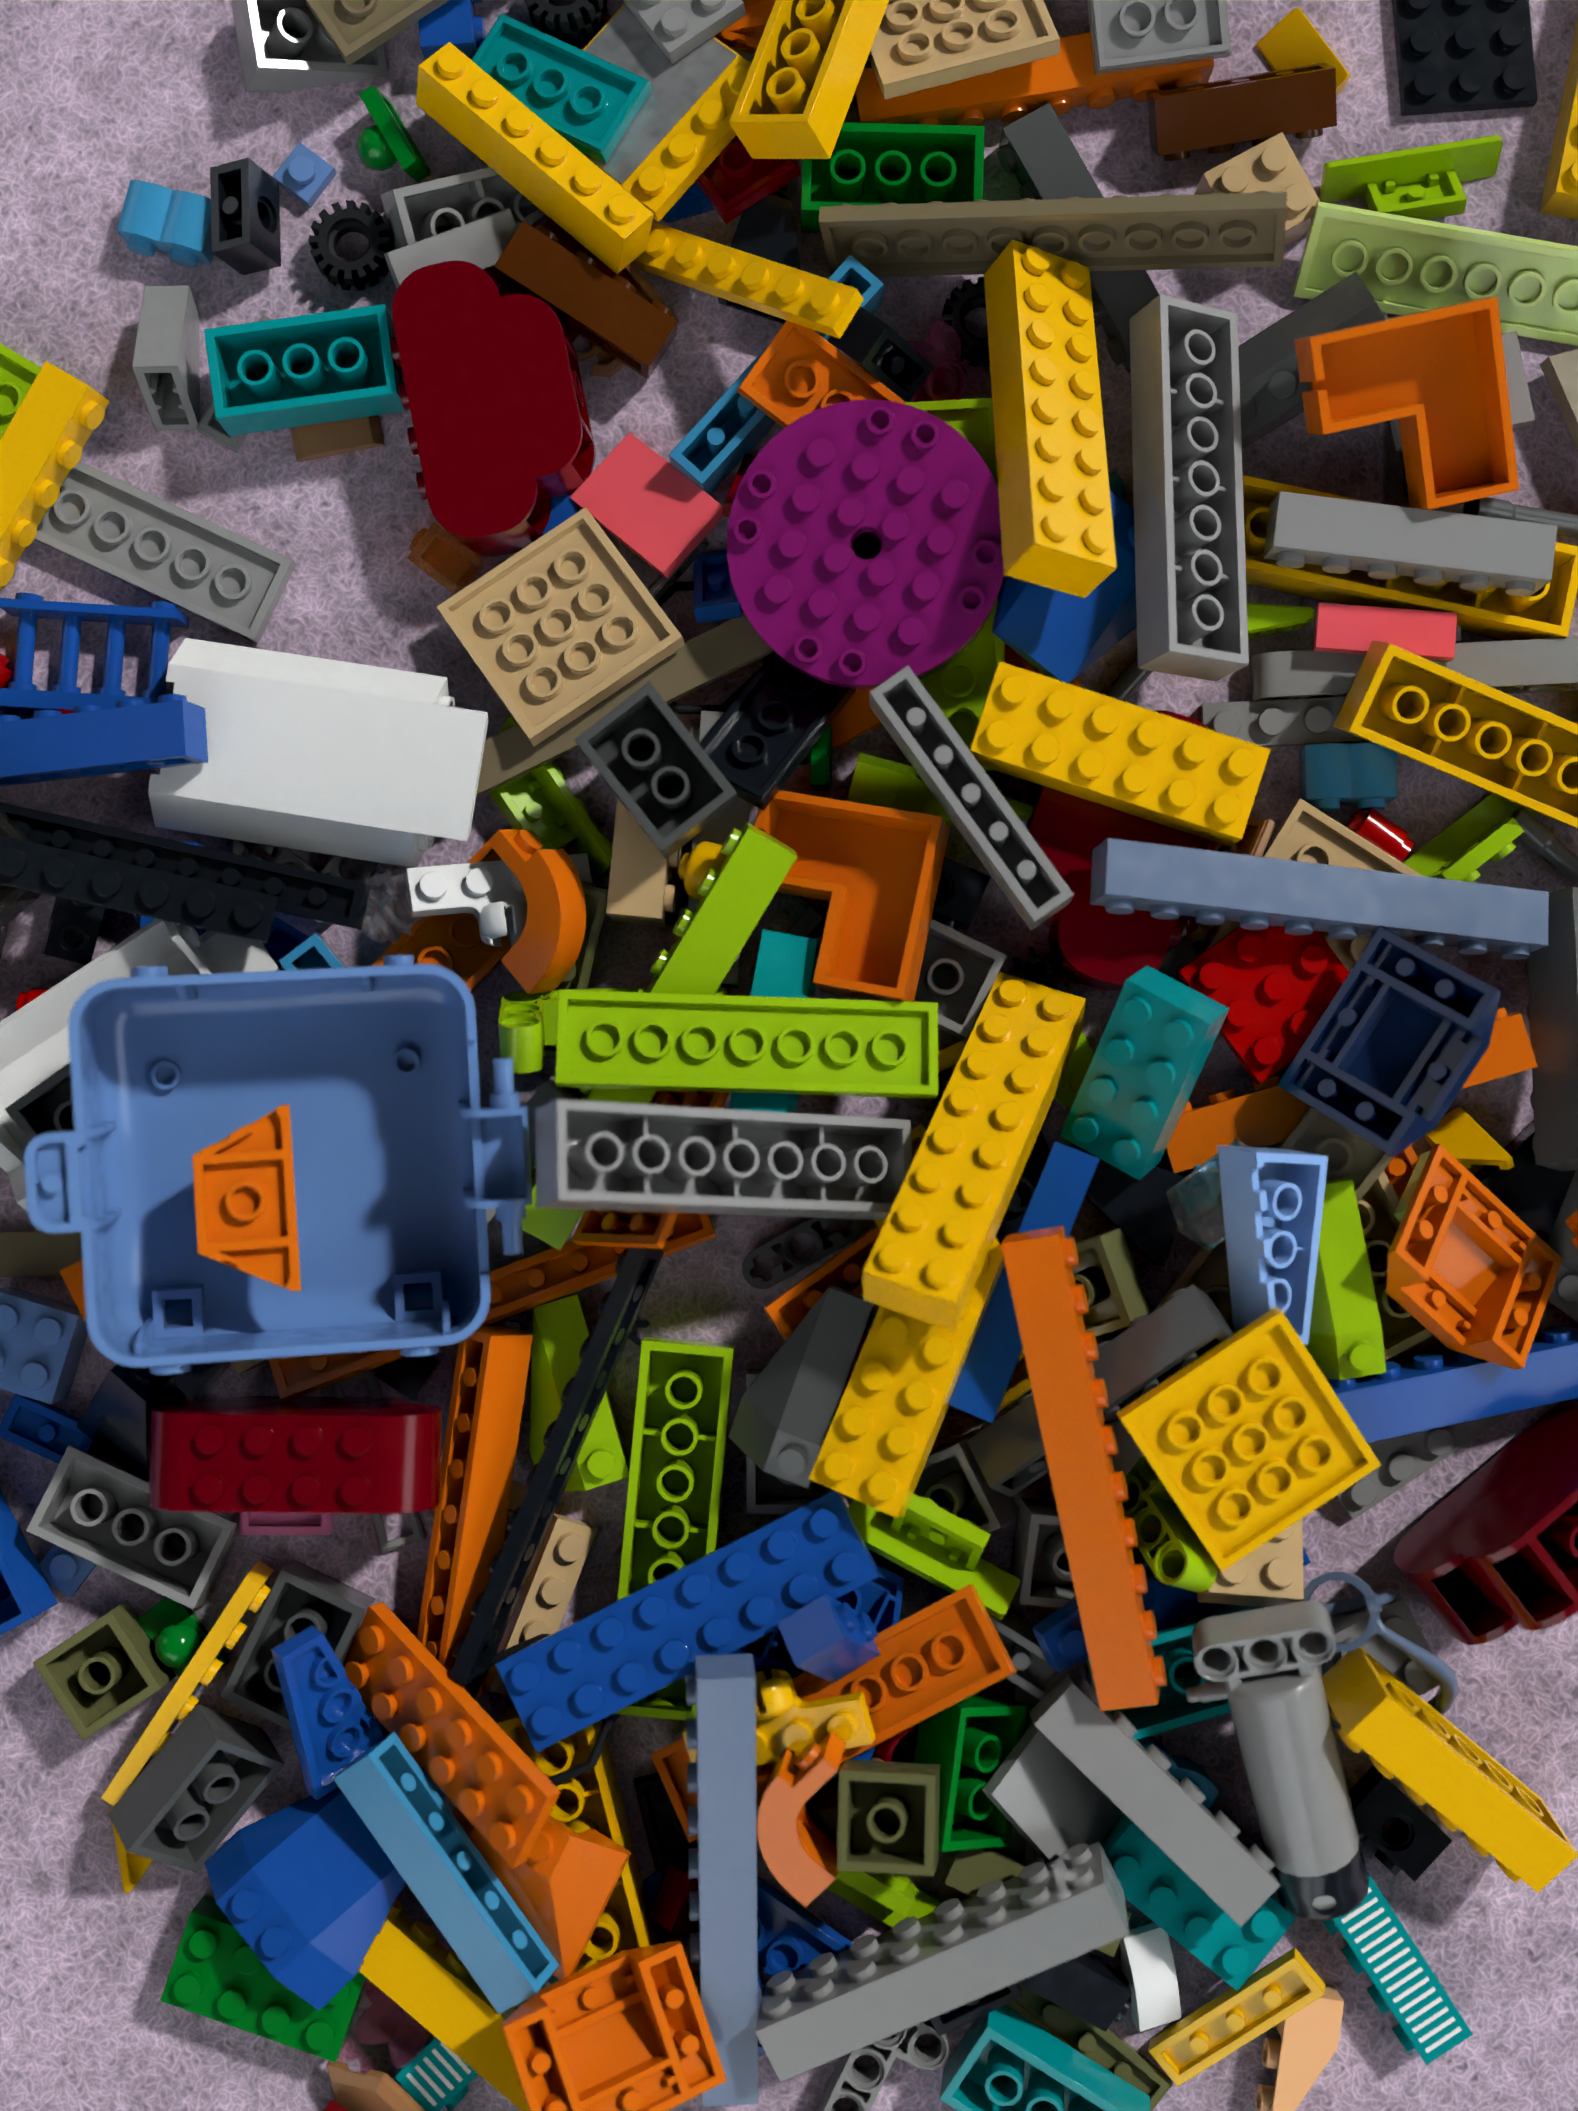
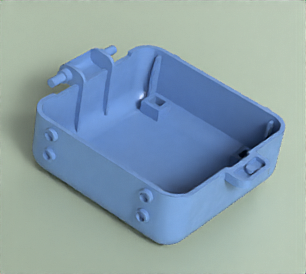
[24,955,532,1375]

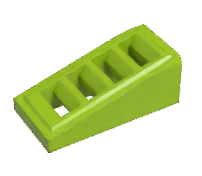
[1247,602,1315,640]

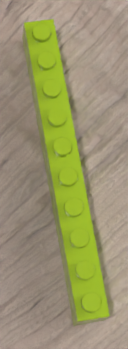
[521,822,798,1250]

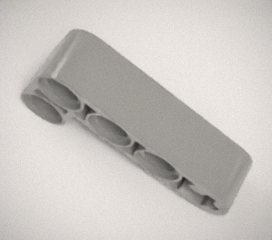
[815,2019,949,2111]

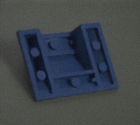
[1277,926,1501,1157]

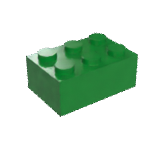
[914,1692,1028,1852]

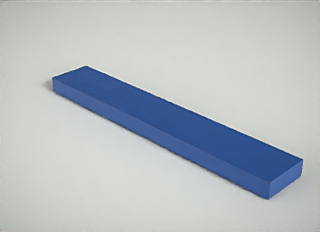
[948,1141,1100,1423]

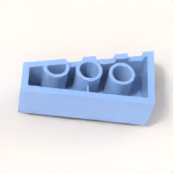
[1217,1145,1328,1345]

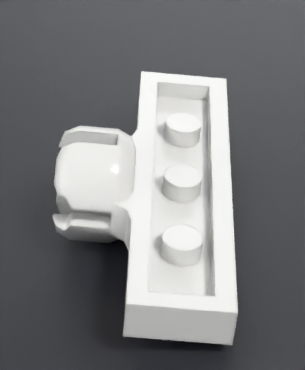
[405,853,592,947]

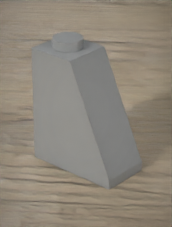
[132,285,200,431]

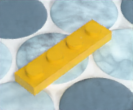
[1148,1947,1325,2087]

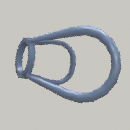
[1303,1571,1459,1728]

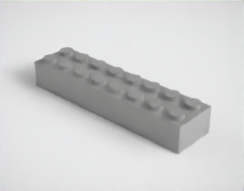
[1129,294,1249,681]
[536,1099,912,1220]
[755,1841,1129,2082]

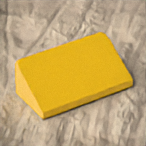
[1255,7,1350,95]

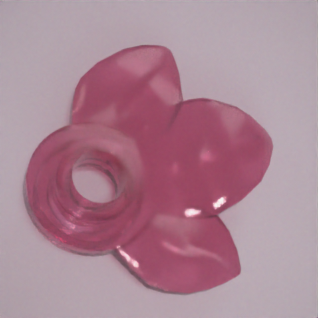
[906,319,968,402]
[354,1982,429,2069]

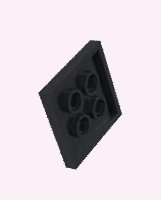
[1392,0,1538,116]

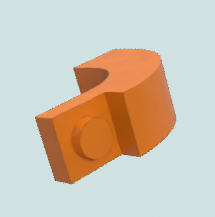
[488,829,586,994]
[757,1731,846,1907]

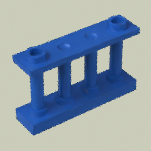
[0,592,190,715]

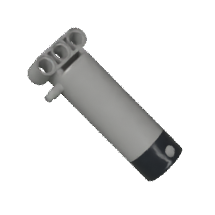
[1186,1601,1369,1920]

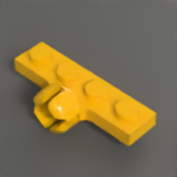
[682,1668,876,1766]

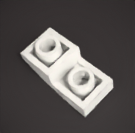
[1120,1922,1181,2032]

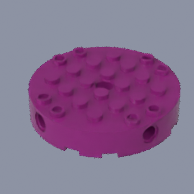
[727,399,1004,690]

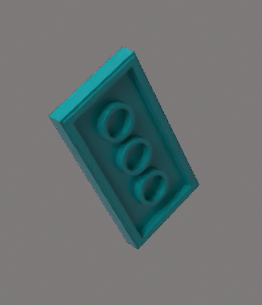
[471,13,652,163]

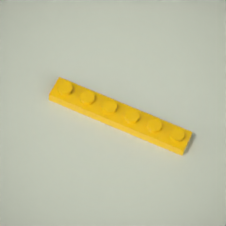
[632,222,864,339]
[101,1560,274,1806]

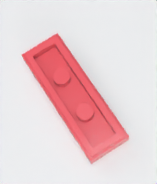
[1313,603,1457,662]

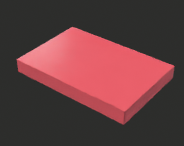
[570,432,724,579]

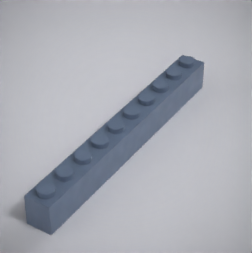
[1090,838,1549,960]
[686,1653,758,2107]

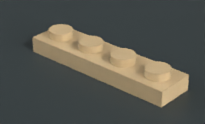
[484,1513,597,1696]

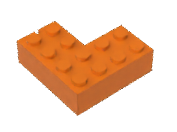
[1294,296,1519,510]
[755,790,950,1002]

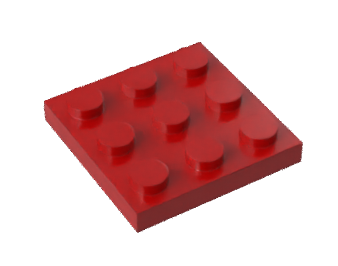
[1175,925,1349,1084]

